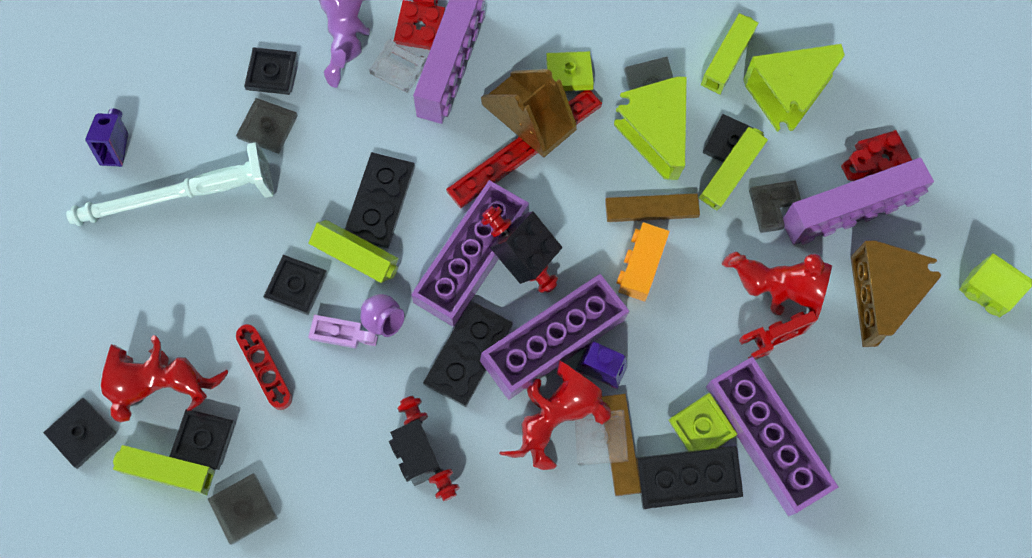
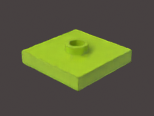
[546,51,594,91]
[668,392,738,451]

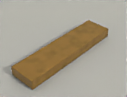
[605,193,700,222]
[602,394,641,496]

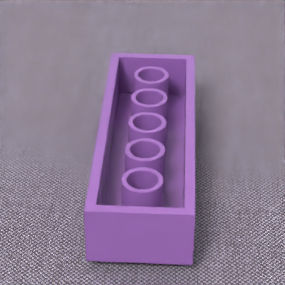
[413,0,485,124]
[781,157,934,245]
[411,180,529,327]
[480,274,630,400]
[706,356,839,517]

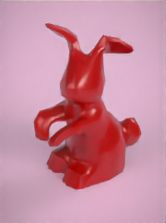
[722,252,832,319]
[101,335,228,422]
[499,361,611,470]

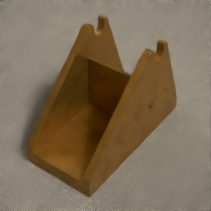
[481,69,577,157]
[851,241,941,347]

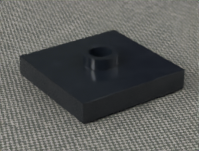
[244,47,298,95]
[703,114,764,162]
[263,255,328,315]
[43,398,117,469]
[169,409,235,470]

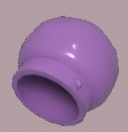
[360,294,405,337]

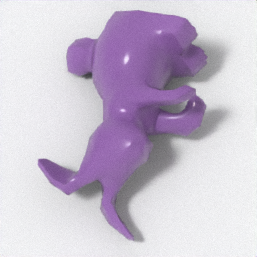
[319,0,370,88]

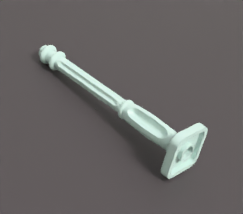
[66,142,274,227]

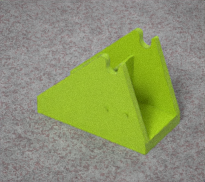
[743,44,845,132]
[614,76,687,180]

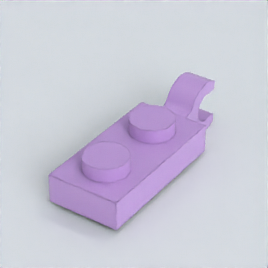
[308,315,378,349]

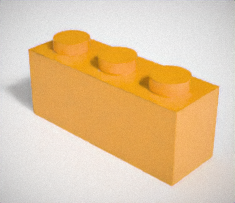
[616,222,670,302]

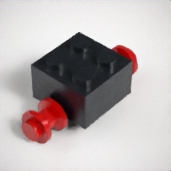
[481,206,563,293]
[389,396,460,501]

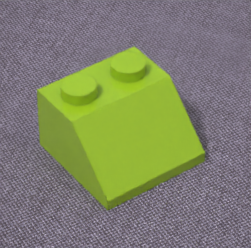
[959,253,1032,318]

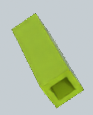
[701,13,759,95]
[698,127,768,211]
[308,220,399,283]
[113,445,215,495]

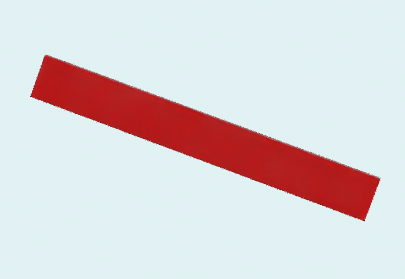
[446,90,602,209]

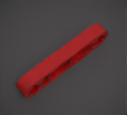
[236,324,292,410]

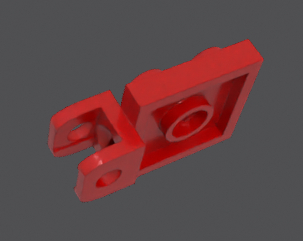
[394,0,446,50]
[841,130,912,181]
[739,311,818,360]

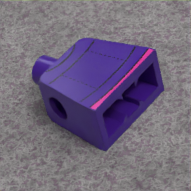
[85,108,128,167]
[575,342,627,389]

